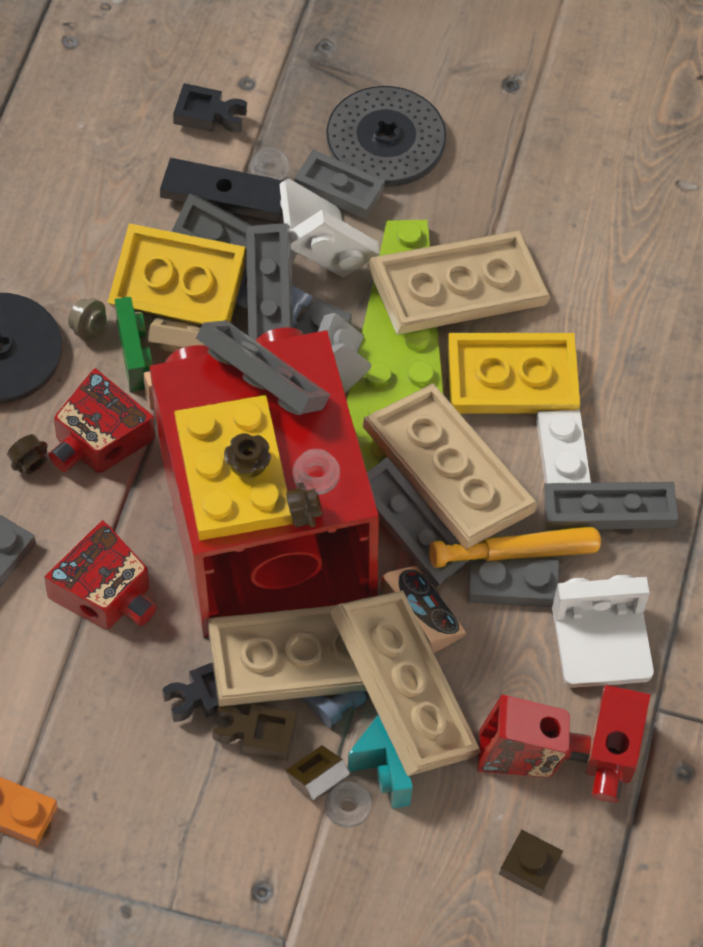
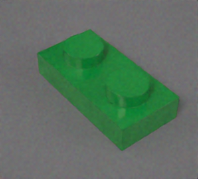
[114,297,152,392]

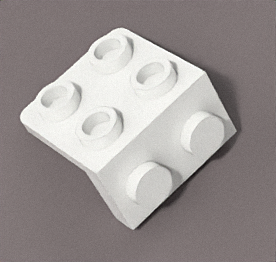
[280,179,380,278]
[552,575,654,688]

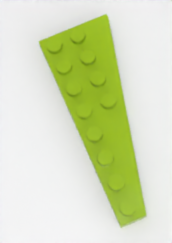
[347,219,443,512]

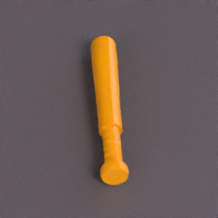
[429,527,601,568]

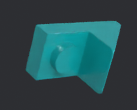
[347,715,413,809]

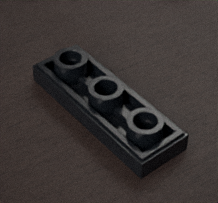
[160,157,284,222]

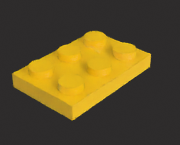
[107,223,247,326]
[448,333,580,414]
[174,395,293,541]

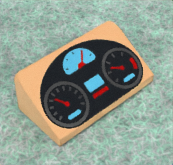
[380,566,466,654]

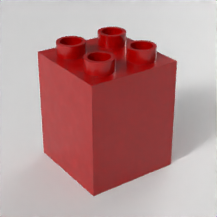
[149,327,379,638]

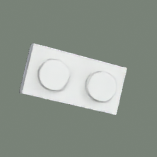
[536,409,591,483]

